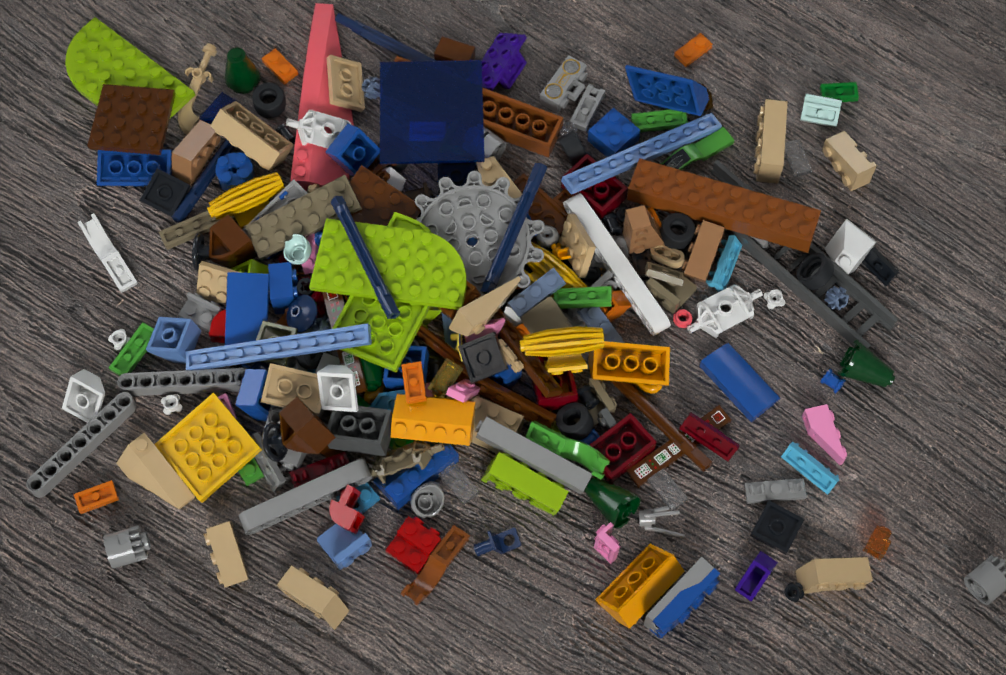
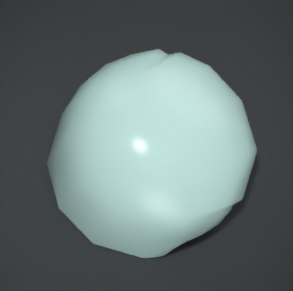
[283,234,312,264]

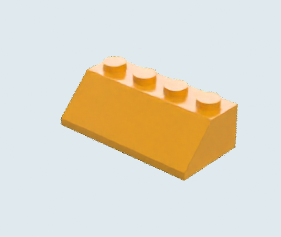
[588,341,670,386]
[391,393,476,446]
[595,543,685,629]

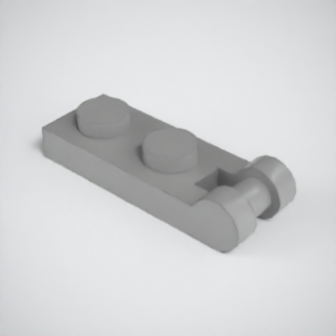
[569,84,606,132]

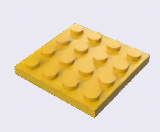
[154,393,262,503]

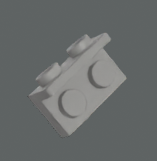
[178,292,222,332]

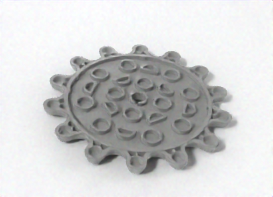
[415,171,545,305]

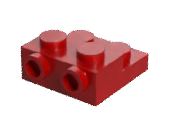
[385,516,441,574]

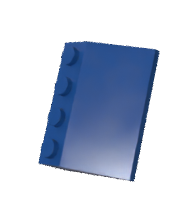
[625,65,709,116]

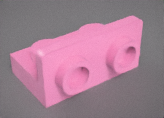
[593,522,620,564]

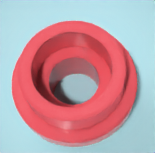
[673,309,692,328]

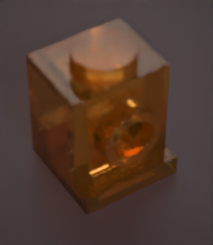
[862,525,892,561]

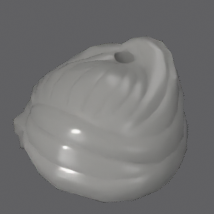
[411,481,445,518]

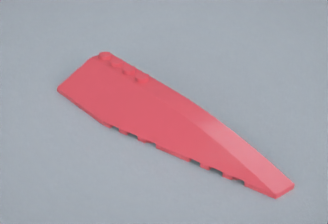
[290,3,354,192]

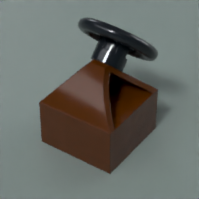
[192,214,256,271]
[262,397,336,462]

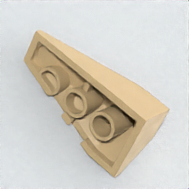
[449,276,521,337]
[117,433,195,510]

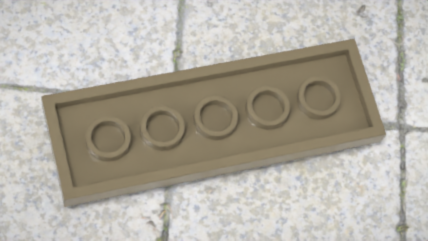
[245,175,362,260]

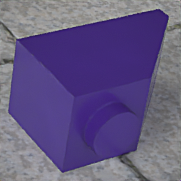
[735,551,778,602]

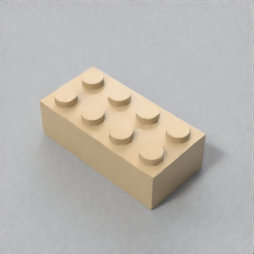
[753,99,788,183]
[210,101,294,171]
[446,396,524,454]

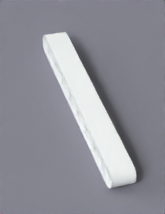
[563,193,671,336]

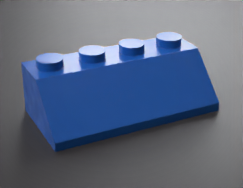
[373,441,459,510]

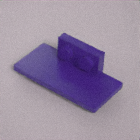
[467,33,527,91]

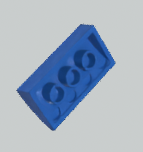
[97,150,173,186]
[225,272,269,345]
[699,343,780,422]

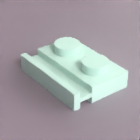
[800,94,842,127]

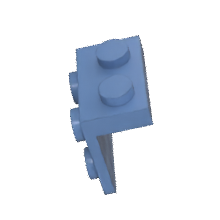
[317,524,372,570]

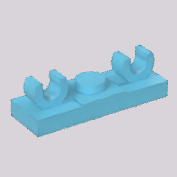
[706,235,742,292]
[781,442,840,495]

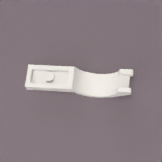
[77,213,138,293]

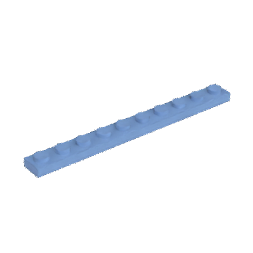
[561,113,722,195]
[185,324,372,370]

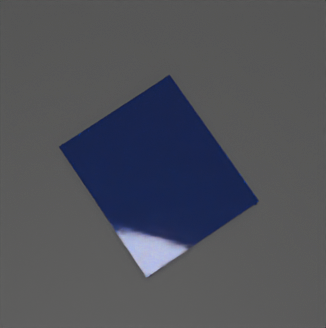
[380,60,485,164]

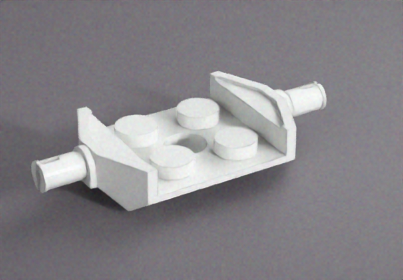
[286,109,352,149]
[686,284,763,338]

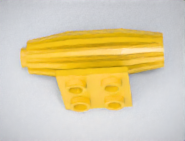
[207,172,285,229]
[524,242,587,298]
[520,326,604,375]

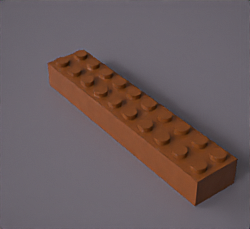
[382,56,564,158]
[627,158,821,253]

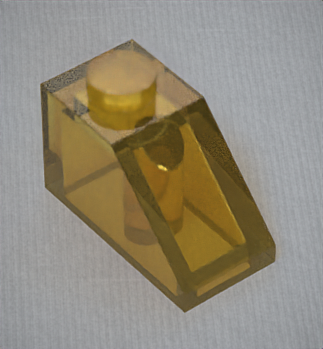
[427,358,463,398]

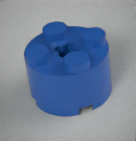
[215,152,256,191]

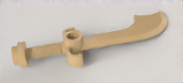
[178,43,217,134]

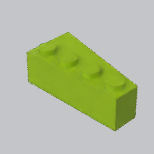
[481,452,569,516]

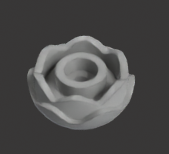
[535,225,559,248]

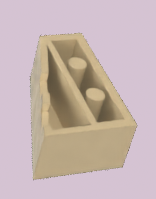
[822,131,877,191]
[476,156,522,198]
[204,521,249,588]
[795,557,873,594]
[277,566,350,630]

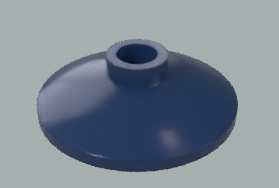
[286,295,318,333]

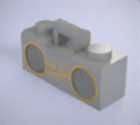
[540,55,588,113]

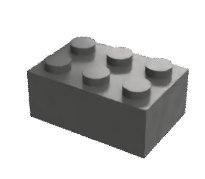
[327,406,393,456]

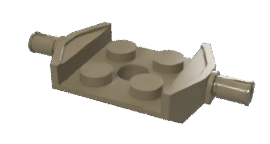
[369,440,445,484]

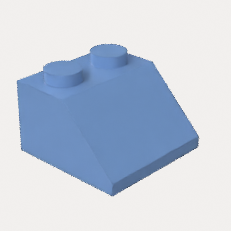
[146,317,202,364]

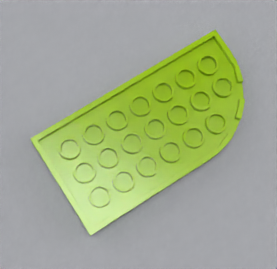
[65,17,195,118]
[332,212,431,373]
[309,218,467,310]

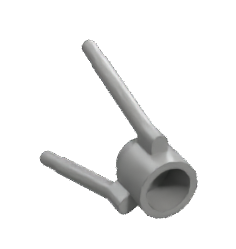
[639,505,685,538]

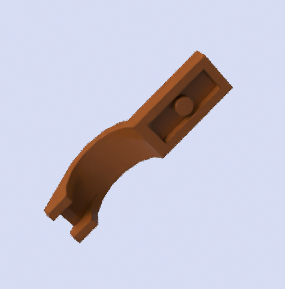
[401,525,470,606]

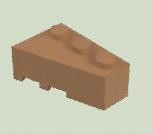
[172,120,221,187]
[623,205,664,254]
[682,220,725,283]

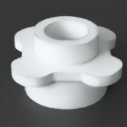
[763,289,785,309]
[108,329,130,351]
[161,394,183,415]

